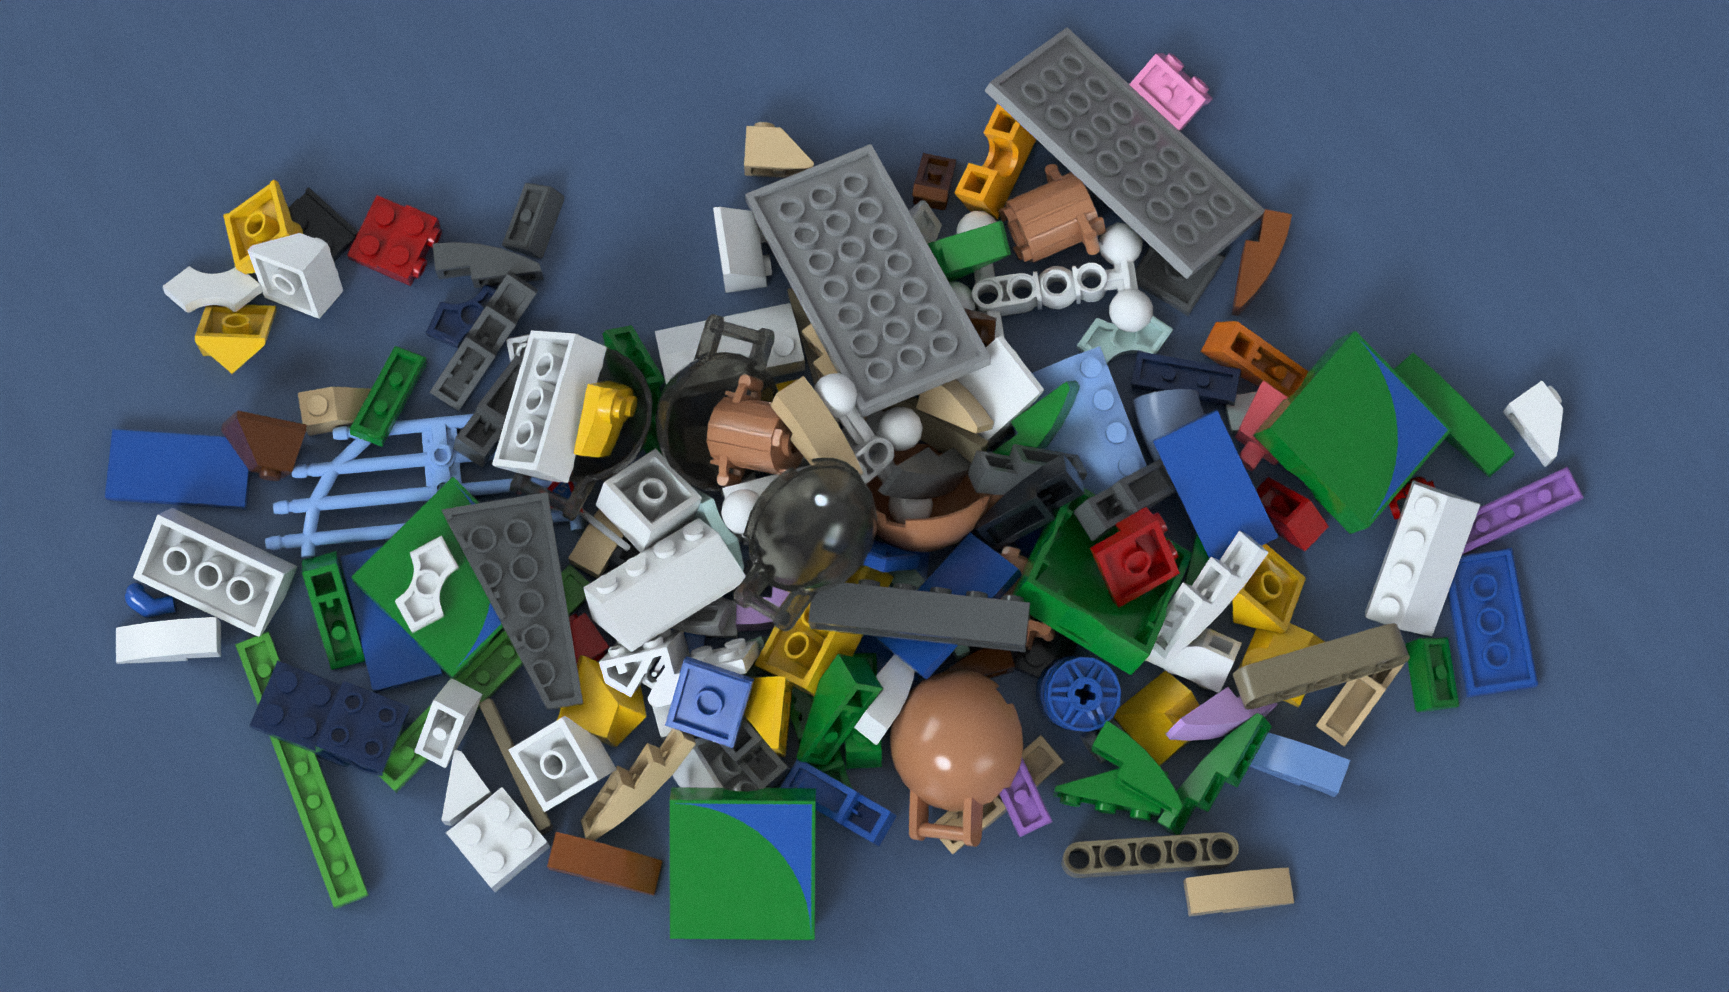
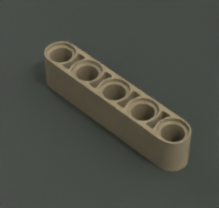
[1232,623,1410,709]
[1061,832,1239,878]

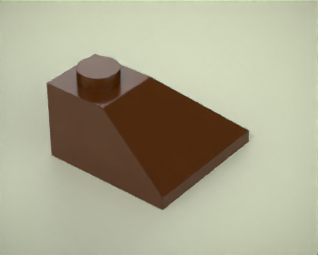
[221,410,307,481]

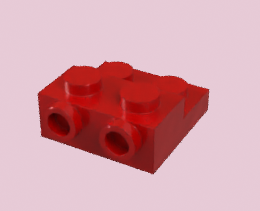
[347,195,442,286]
[1090,507,1180,608]

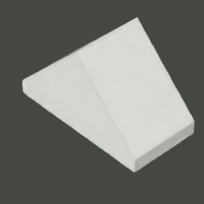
[442,750,492,826]

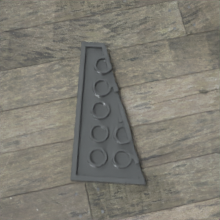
[441,492,583,710]

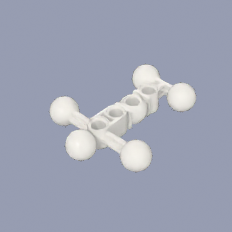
[949,211,1153,355]
[721,373,933,588]

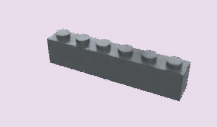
[808,575,1031,652]

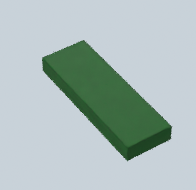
[350,346,427,447]

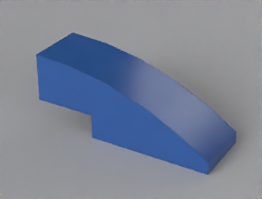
[780,758,897,847]

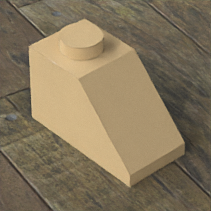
[744,122,814,178]
[298,387,371,436]

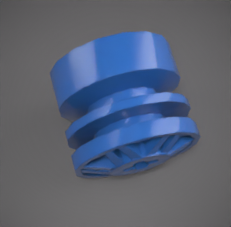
[1036,656,1121,732]

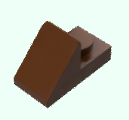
[912,153,957,210]

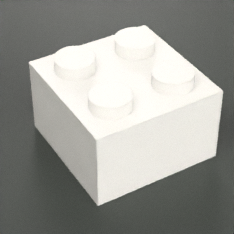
[596,448,702,553]
[446,787,550,892]

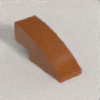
[1232,209,1292,316]
[547,832,663,896]

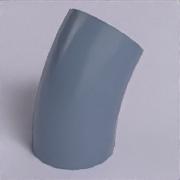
[1133,389,1205,462]

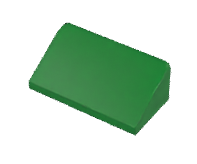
[1405,637,1460,712]

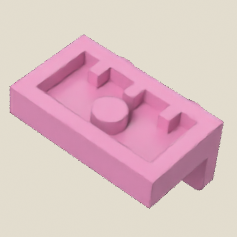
[1129,53,1213,130]

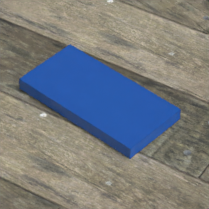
[1152,409,1278,560]
[105,429,250,509]
[875,533,1023,680]
[341,546,443,693]
[1447,548,1538,697]

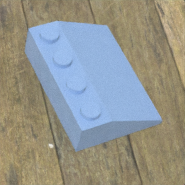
[1012,346,1146,495]

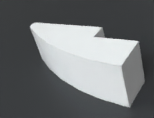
[116,617,221,664]
[854,655,915,745]

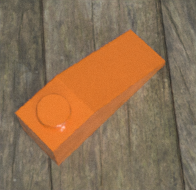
[1200,321,1309,397]

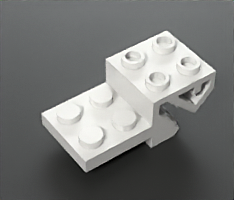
[599,628,760,707]

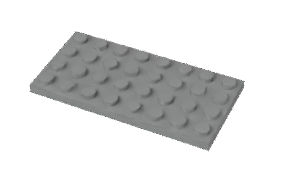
[985,27,1264,279]
[745,144,991,418]

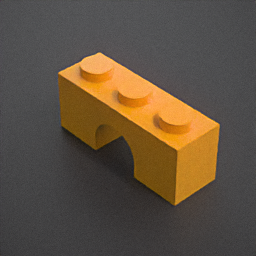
[954,104,1036,219]

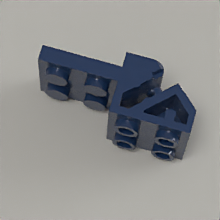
[250,660,410,776]

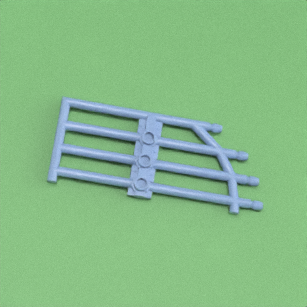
[265,414,585,559]

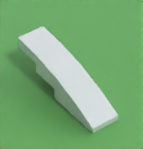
[1153,531,1268,661]

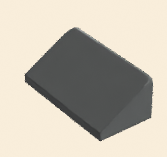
[502,183,565,258]

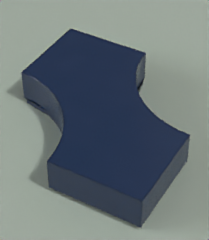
[426,284,497,349]

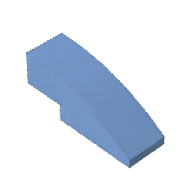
[1250,732,1351,797]

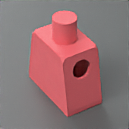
[1235,381,1288,471]

